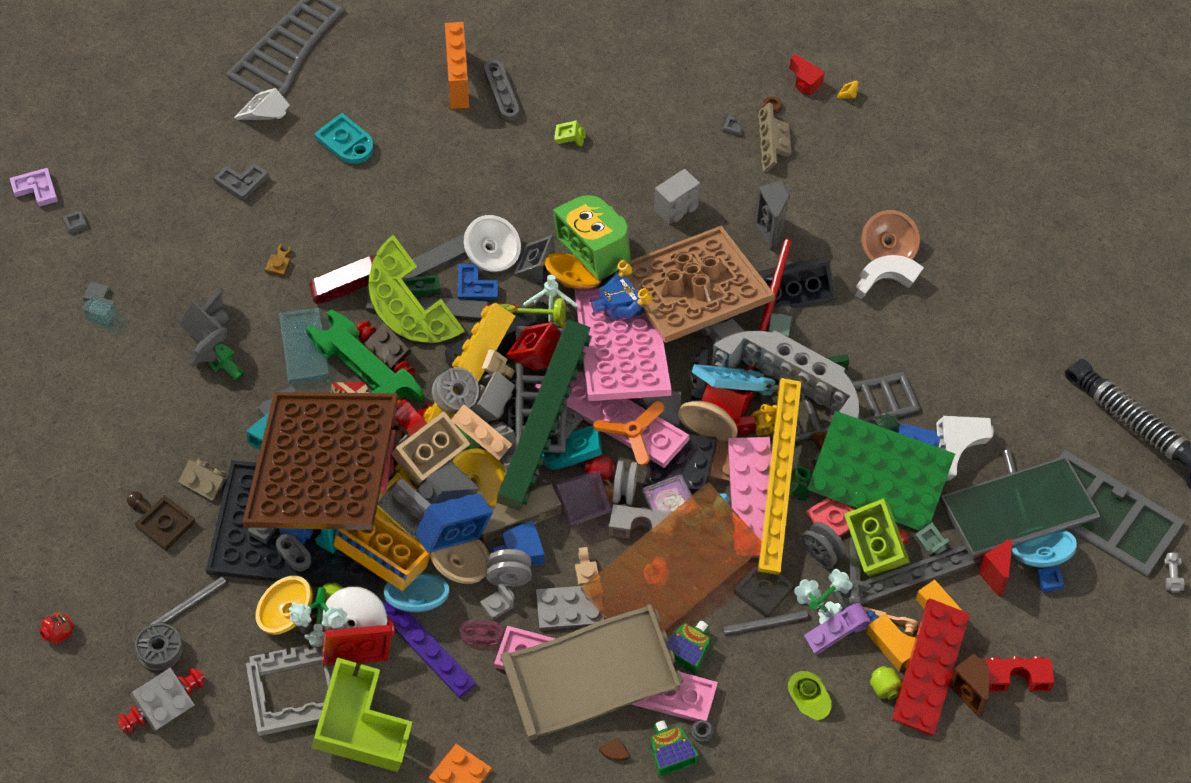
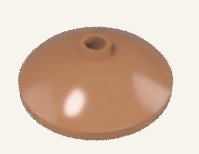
[861,210,920,262]

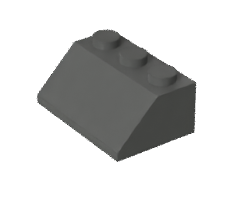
[755,180,790,251]

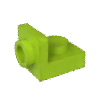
[554,120,586,146]

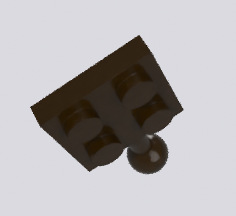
[127,491,196,551]

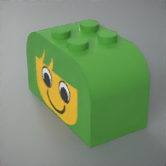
[553,195,631,281]

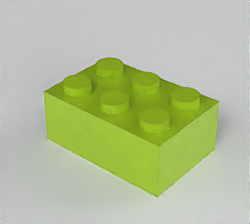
[844,498,910,577]

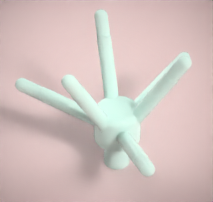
[523,275,578,322]

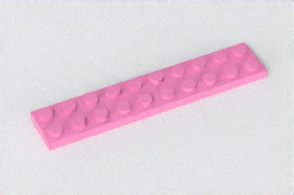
[494,626,718,722]

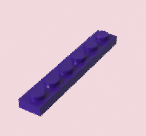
[382,599,476,699]

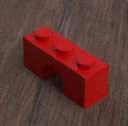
[985,657,1054,692]

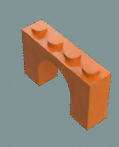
[445,22,469,109]

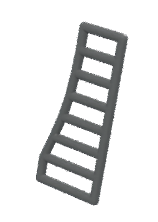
[226,0,344,96]
[516,326,572,453]
[757,372,920,444]

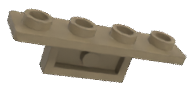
[758,103,791,172]

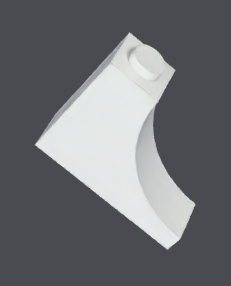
[936,416,994,481]

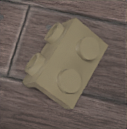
[178,458,227,501]

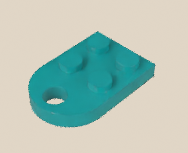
[314,113,373,164]
[542,425,602,470]

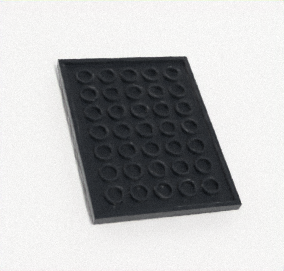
[206,460,394,593]

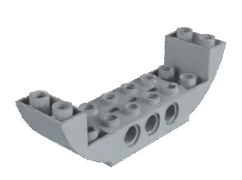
[712,330,859,418]

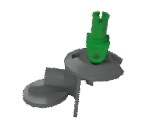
[180,288,245,381]

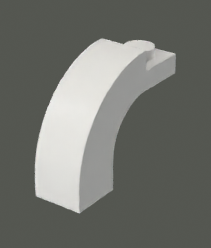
[855,255,924,299]

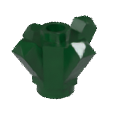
[789,466,811,501]

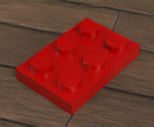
[322,625,392,667]

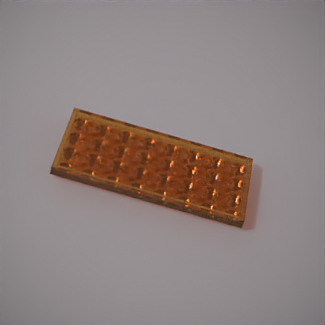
[580,482,762,631]

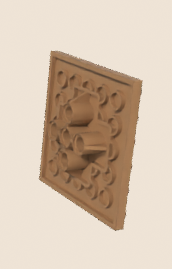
[616,226,775,343]

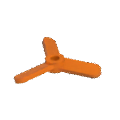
[593,401,664,466]

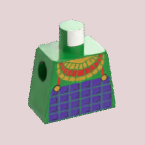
[665,621,710,675]
[650,721,699,777]

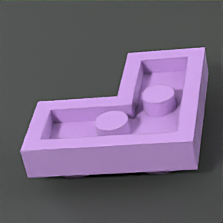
[10,168,58,206]

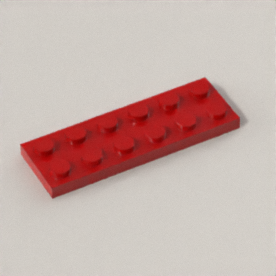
[891,598,970,736]

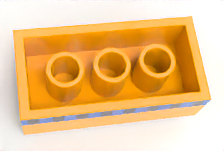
[333,514,431,591]

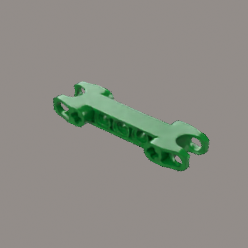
[305,310,425,403]

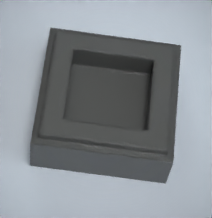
[62,210,88,234]
[83,282,110,305]

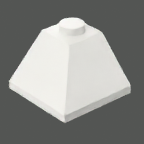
[234,88,290,120]

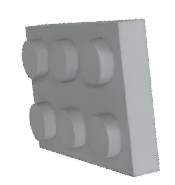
[536,585,604,631]

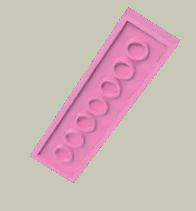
[534,370,689,468]

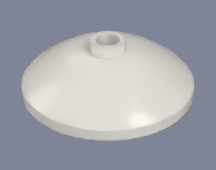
[464,215,521,272]
[322,587,387,631]

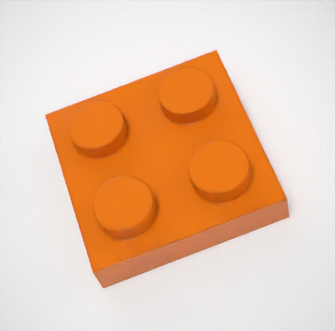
[429,744,492,783]

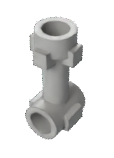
[1164,553,1184,593]

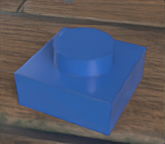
[1036,567,1064,592]

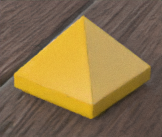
[837,81,859,99]

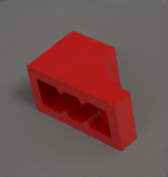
[789,54,825,96]
[394,399,428,436]

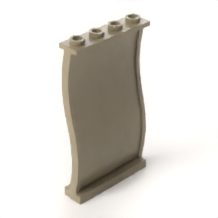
[500,604,683,741]

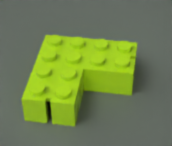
[311,658,412,772]

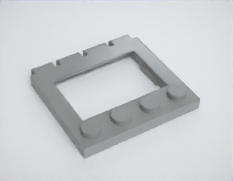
[246,645,334,736]

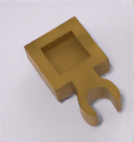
[265,244,291,277]

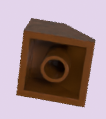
[949,654,989,718]

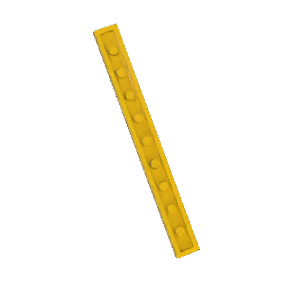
[758,378,801,575]

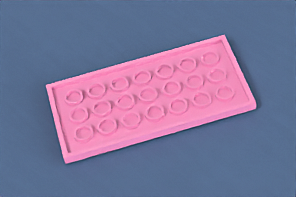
[574,287,671,401]

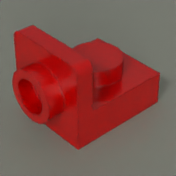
[733,416,756,438]

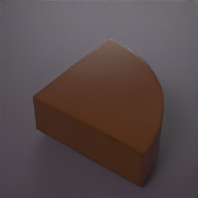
[811,431,827,451]
[599,738,629,761]

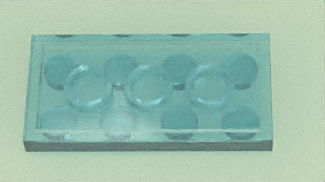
[279,307,329,384]

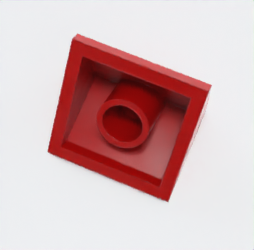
[979,539,1012,596]

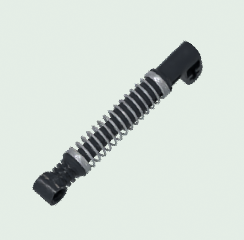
[1065,359,1191,489]

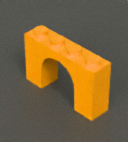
[866,580,967,672]

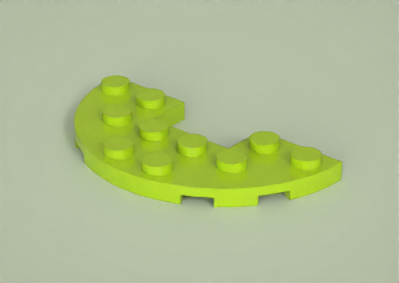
[369,235,465,343]

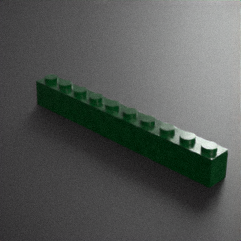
[496,319,592,511]

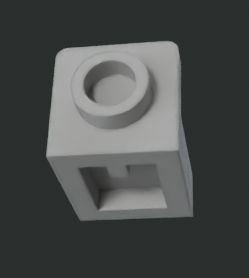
[480,583,515,620]

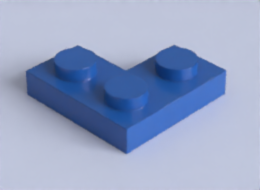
[458,264,498,301]

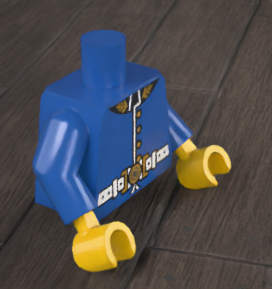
[591,260,652,320]

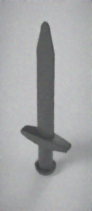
[849,535,871,605]

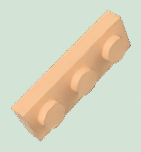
[451,404,513,460]

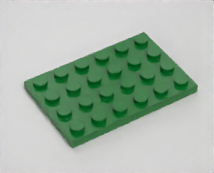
[807,411,956,531]

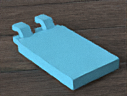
[692,365,775,395]

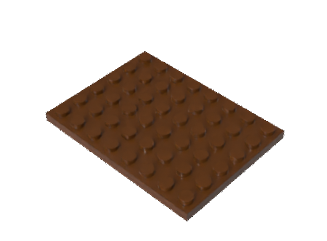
[242,392,398,530]

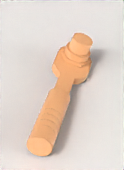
[863,606,920,636]

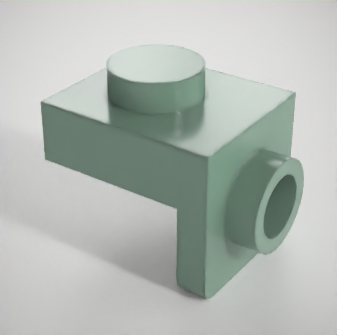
[914,523,949,556]

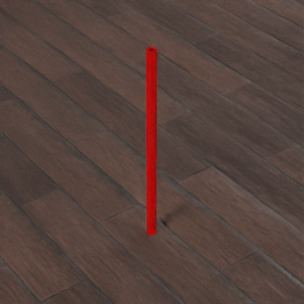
[747,239,792,371]

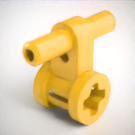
[751,404,777,436]

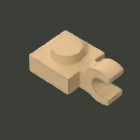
[482,350,514,378]
[575,547,600,586]

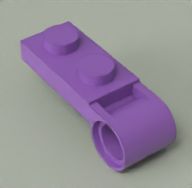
[804,603,872,654]

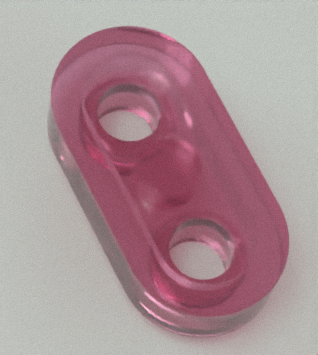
[459,620,503,645]

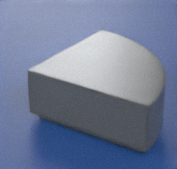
[722,115,741,137]

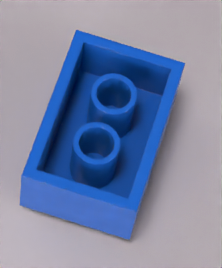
[415,493,493,553]

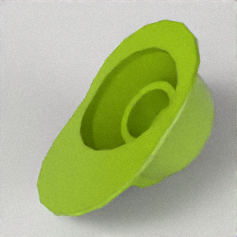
[788,671,832,720]

